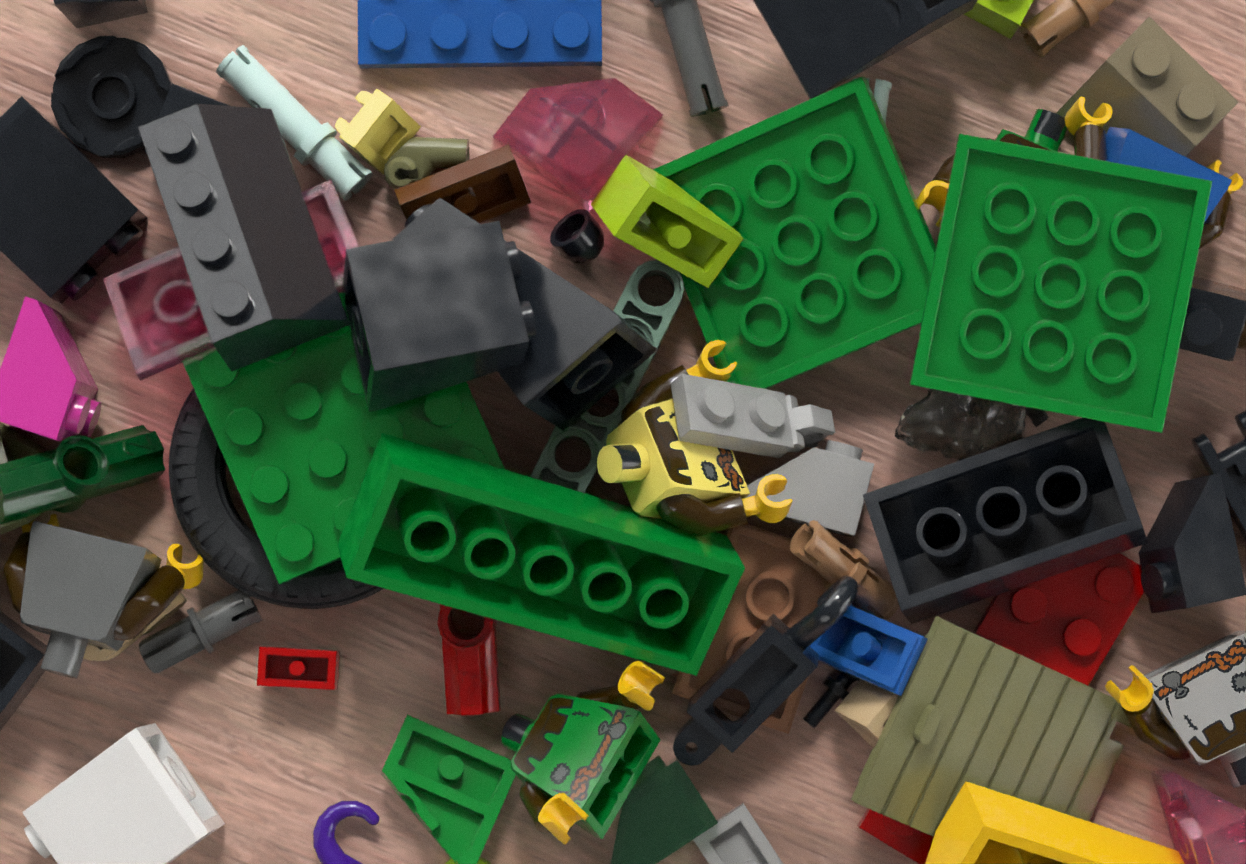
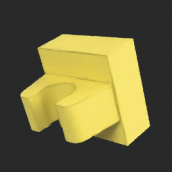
[335,89,421,175]

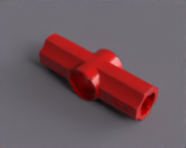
[437,604,501,716]

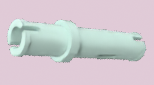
[216,45,373,201]

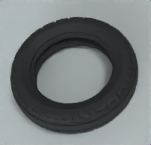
[169,388,384,609]

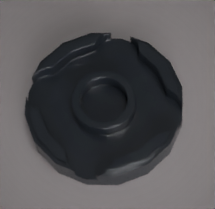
[51,36,172,158]

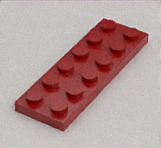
[857,553,1144,864]

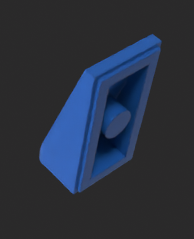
[810,606,928,696]

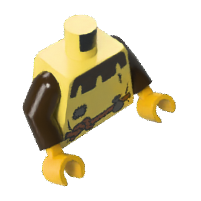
[597,340,793,536]

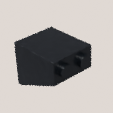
[0,96,148,304]
[342,221,536,412]

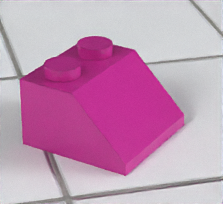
[0,296,101,442]

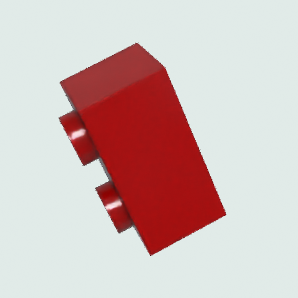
[257,646,340,690]

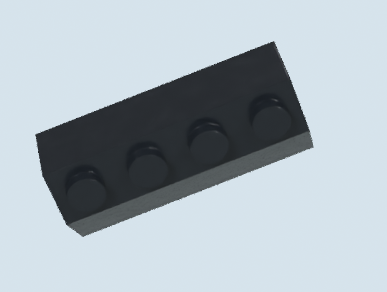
[138,104,350,372]
[863,418,1148,624]

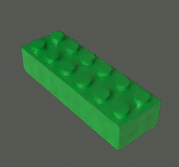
[337,433,745,676]

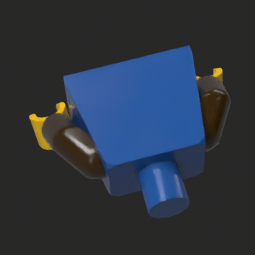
[1065,96,1243,250]

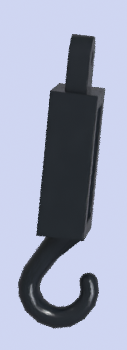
[673,575,859,766]

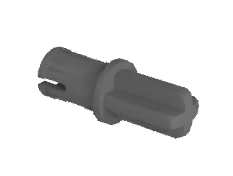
[138,590,263,673]

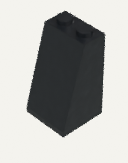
[393,198,657,431]

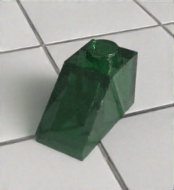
[610,755,718,864]

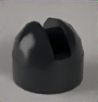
[550,209,604,263]

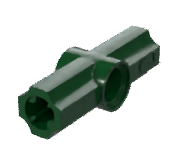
[0,425,165,525]

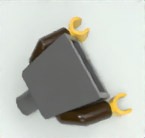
[3,514,204,679]

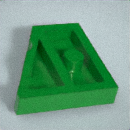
[381,714,516,864]

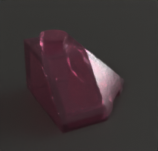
[493,78,663,212]
[1151,769,1246,864]

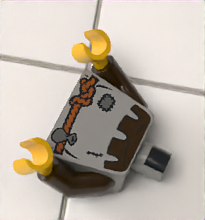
[1105,631,1246,788]

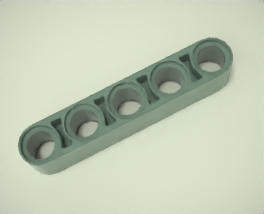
[530,260,684,493]

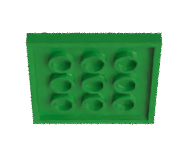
[653,76,936,389]
[910,134,1213,433]
[179,282,505,585]

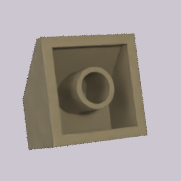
[1056,17,1239,157]

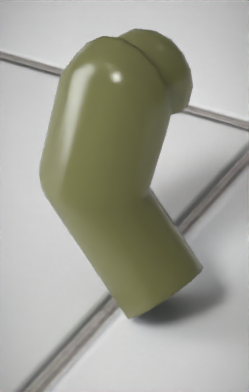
[384,137,470,189]

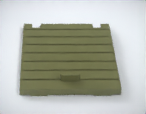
[851,616,1132,836]

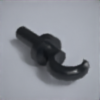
[803,672,860,729]

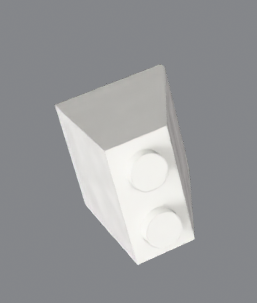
[22,723,225,864]

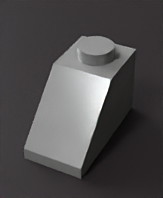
[746,440,874,537]

